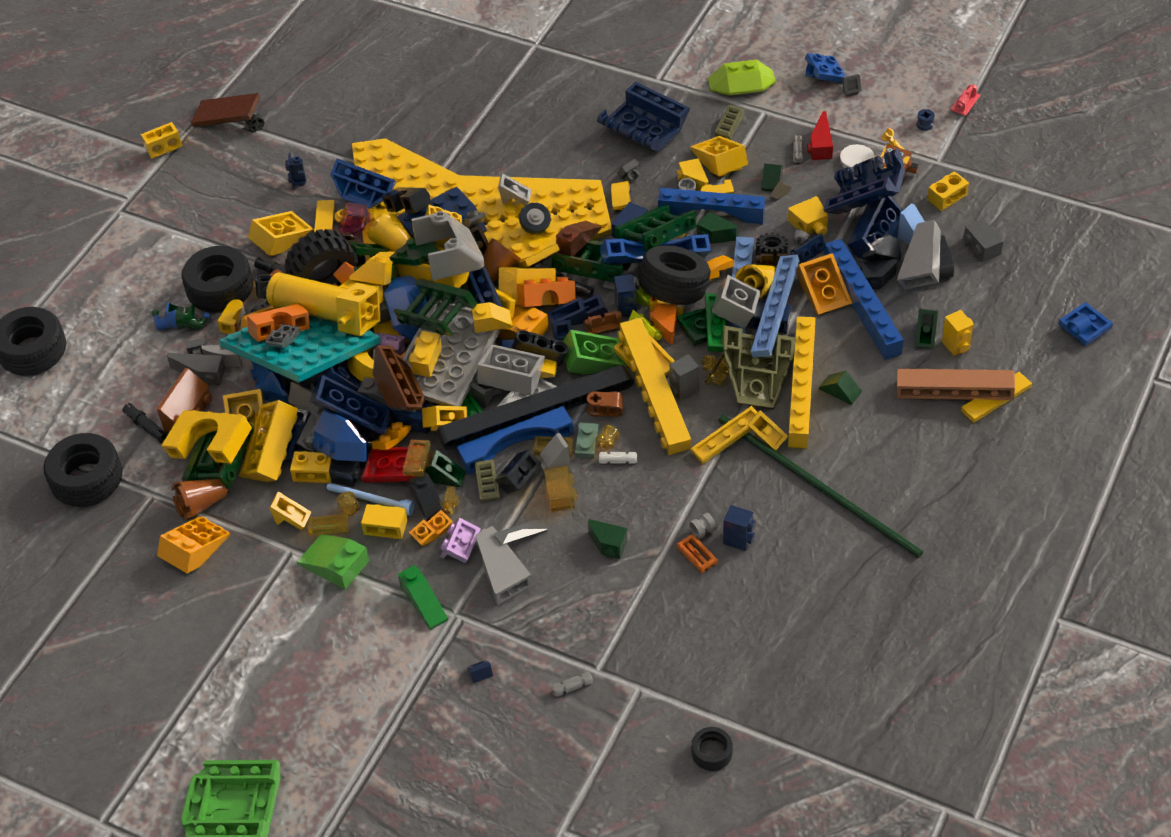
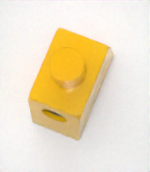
[787,196,828,236]

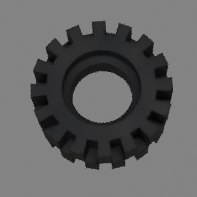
[756,232,788,259]

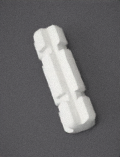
[599,452,637,464]

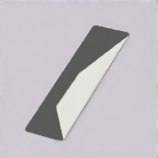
[494,519,549,544]

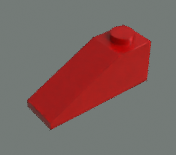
[807,111,833,160]

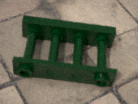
[614,204,697,252]
[552,240,633,282]
[393,278,478,337]
[181,416,254,489]

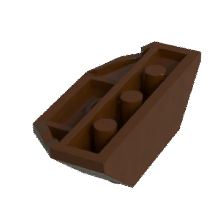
[372,345,424,410]

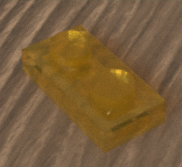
[403,440,431,476]

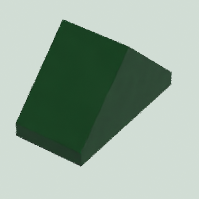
[761,163,783,192]
[819,371,862,405]

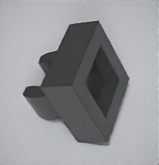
[842,74,862,94]
[617,159,640,182]
[185,338,205,355]

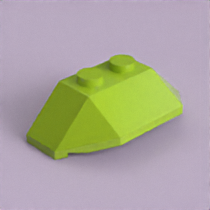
[708,59,776,95]

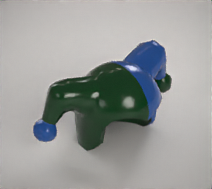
[152,302,211,330]

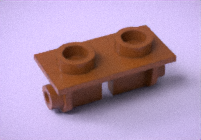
[583,310,622,334]

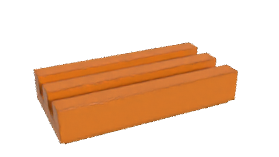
[677,534,718,574]

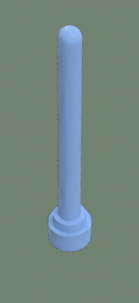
[326,483,415,516]

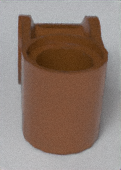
[587,391,623,417]

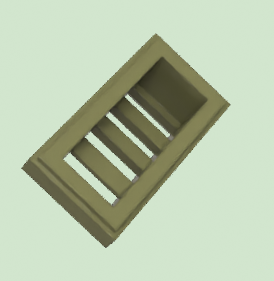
[715,104,744,139]
[475,460,500,502]

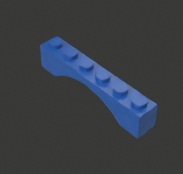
[658,188,765,224]
[600,234,711,264]
[457,406,574,475]

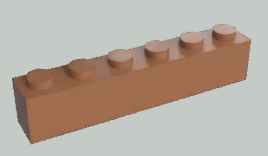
[897,369,1015,400]

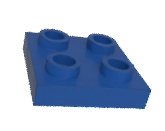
[805,53,846,83]
[1058,302,1113,346]

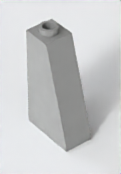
[897,220,941,290]
[475,526,532,605]

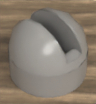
[794,230,809,244]

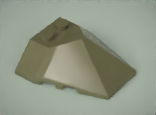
[722,326,795,409]

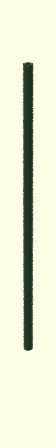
[718,415,923,558]

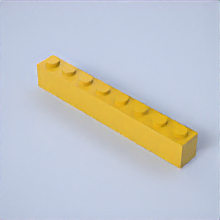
[788,316,816,449]
[617,318,691,455]

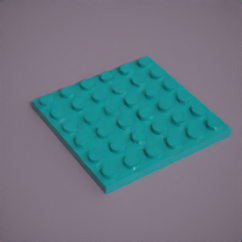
[219,315,381,383]

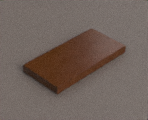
[191,93,261,127]

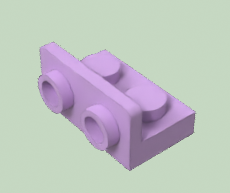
[372,332,405,355]
[440,518,481,563]

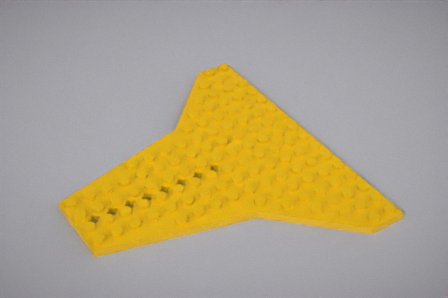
[352,139,612,344]

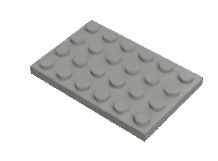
[403,300,501,406]

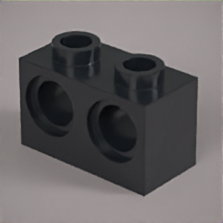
[495,450,542,494]

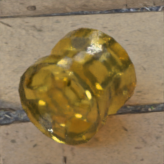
[596,425,620,449]
[336,491,360,516]

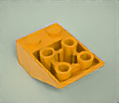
[157,516,230,573]

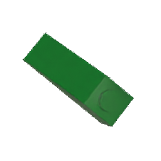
[398,565,448,630]

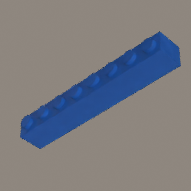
[824,239,904,360]

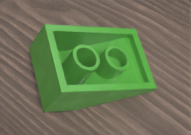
[563,330,627,375]
[297,534,369,590]

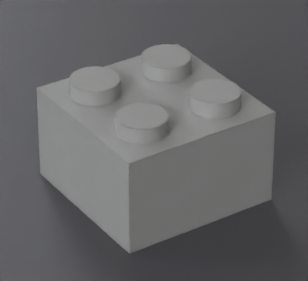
[712,275,760,329]

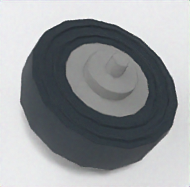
[519,203,551,234]

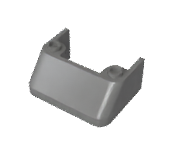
[411,211,484,281]

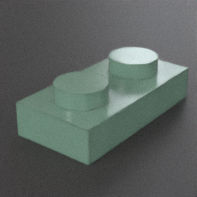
[575,423,599,459]

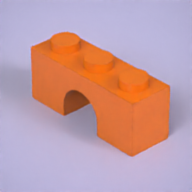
[517,277,575,307]
[247,303,309,342]

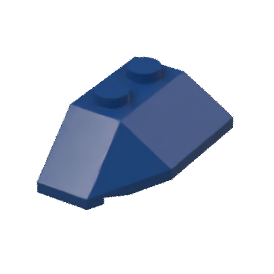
[330,159,396,209]
[383,276,427,343]
[250,361,290,405]
[313,409,366,461]

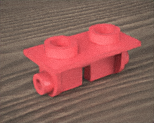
[950,84,981,116]

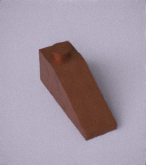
[556,220,601,256]

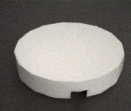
[840,144,875,172]

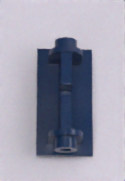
[285,153,307,190]
[790,233,825,265]

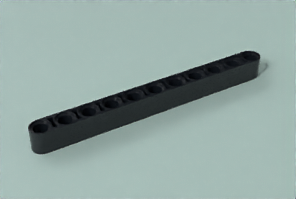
[436,365,634,450]

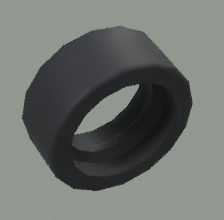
[691,727,733,771]

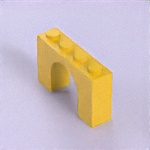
[161,410,252,464]

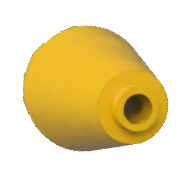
[368,212,412,252]
[735,264,776,300]

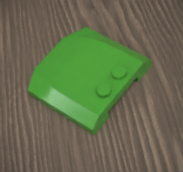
[181,760,281,837]

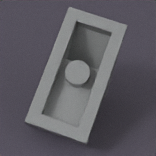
[498,173,531,205]

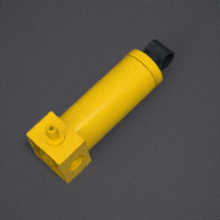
[255,272,380,336]

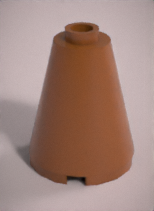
[483,238,521,285]
[171,479,229,521]

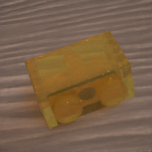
[544,466,578,512]

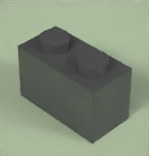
[963,219,1003,261]
[668,354,699,400]

